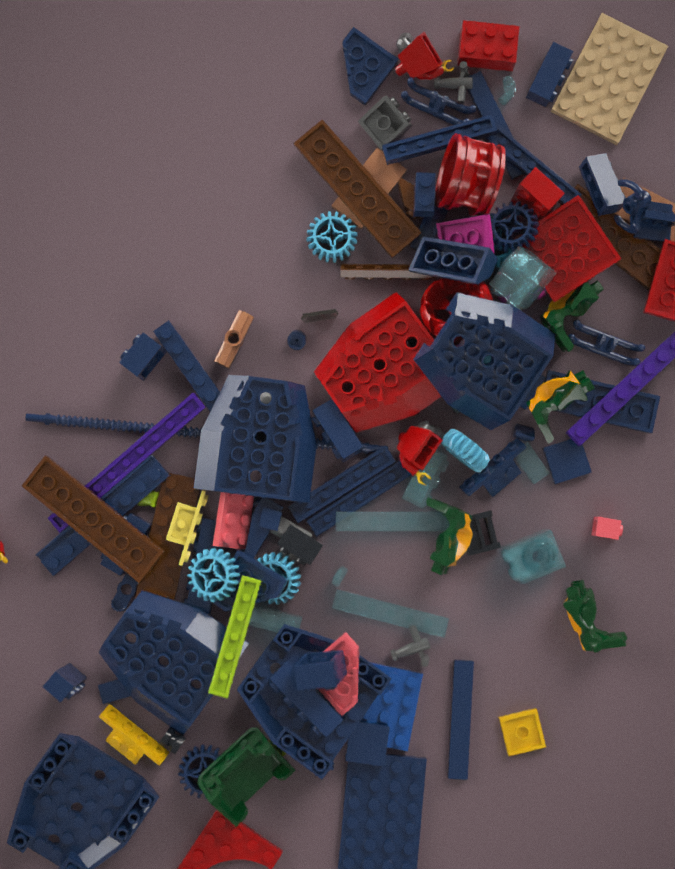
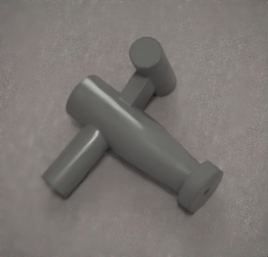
[434,61,473,104]
[391,625,431,667]

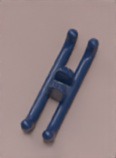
[401,77,476,125]
[568,320,645,366]

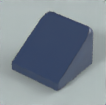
[513,424,535,442]

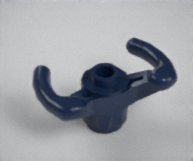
[614,179,651,234]

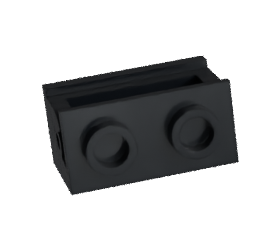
[278,524,323,566]

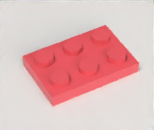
[212,492,254,549]

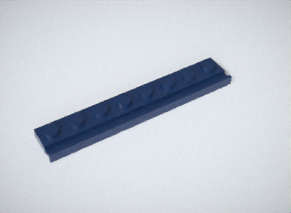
[35,454,171,576]

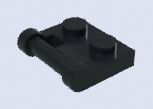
[466,510,501,556]

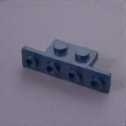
[459,438,526,497]

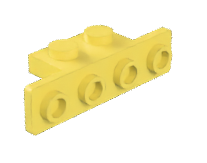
[166,490,209,566]

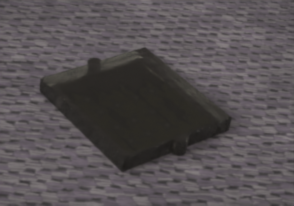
[301,309,338,323]

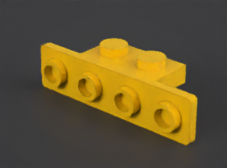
[99,704,169,766]

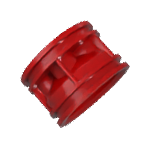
[435,133,506,216]

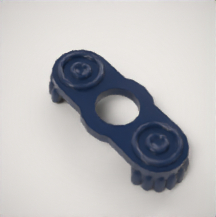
[111,572,138,612]

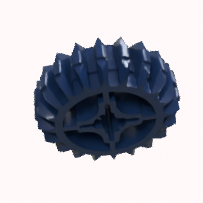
[490,201,539,254]
[178,744,224,799]

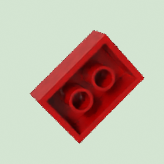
[457,20,520,72]
[510,167,565,222]

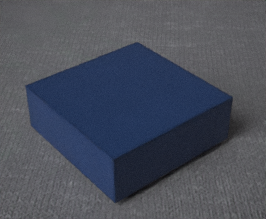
[258,507,282,531]

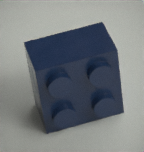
[119,332,167,381]
[293,650,347,692]

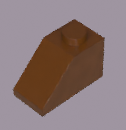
[398,178,422,221]

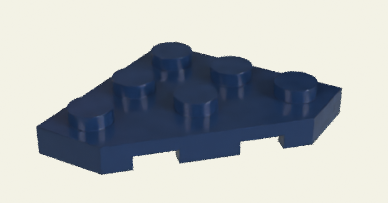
[342,27,399,106]
[210,550,288,611]

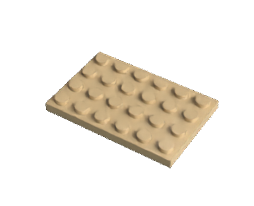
[550,13,668,145]

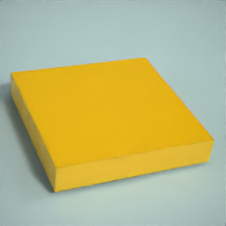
[498,708,546,756]

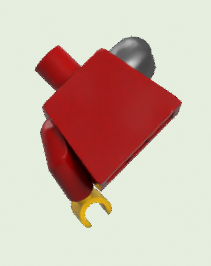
[394,32,454,80]
[397,421,444,485]

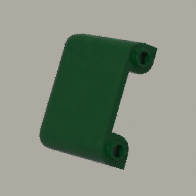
[198,727,296,827]

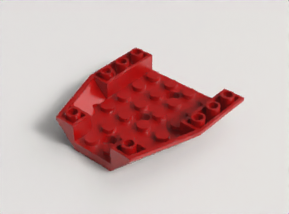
[314,292,442,433]

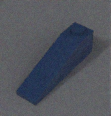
[245,497,284,558]

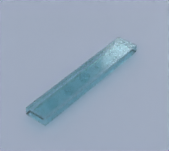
[336,512,449,531]
[332,589,449,638]

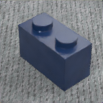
[413,172,436,217]

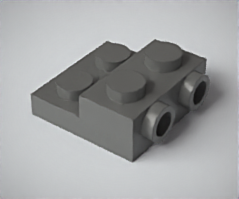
[358,95,413,151]

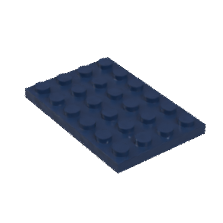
[338,754,427,869]

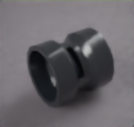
[159,727,186,754]

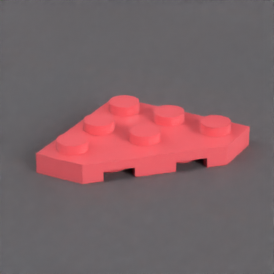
[318,632,359,716]

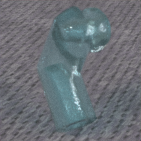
[498,76,516,106]

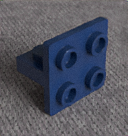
[633,201,675,242]

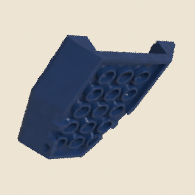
[413,292,555,430]
[194,375,317,503]
[99,590,249,735]
[237,624,392,780]
[7,733,160,869]

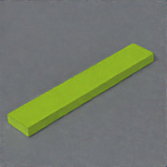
[208,575,261,699]

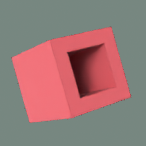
[591,517,623,540]

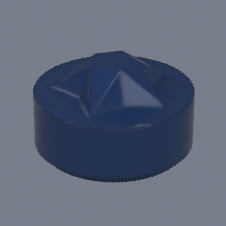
[287,330,307,350]

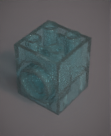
[489,247,557,310]
[501,529,566,584]

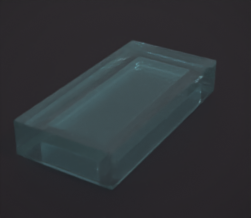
[515,442,550,484]
[332,565,348,587]

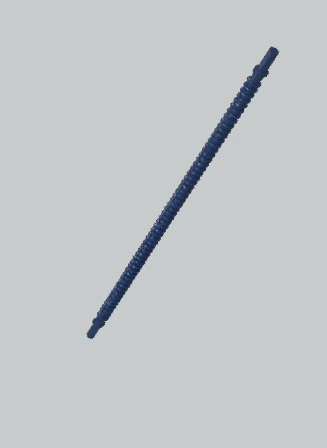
[25,413,388,454]

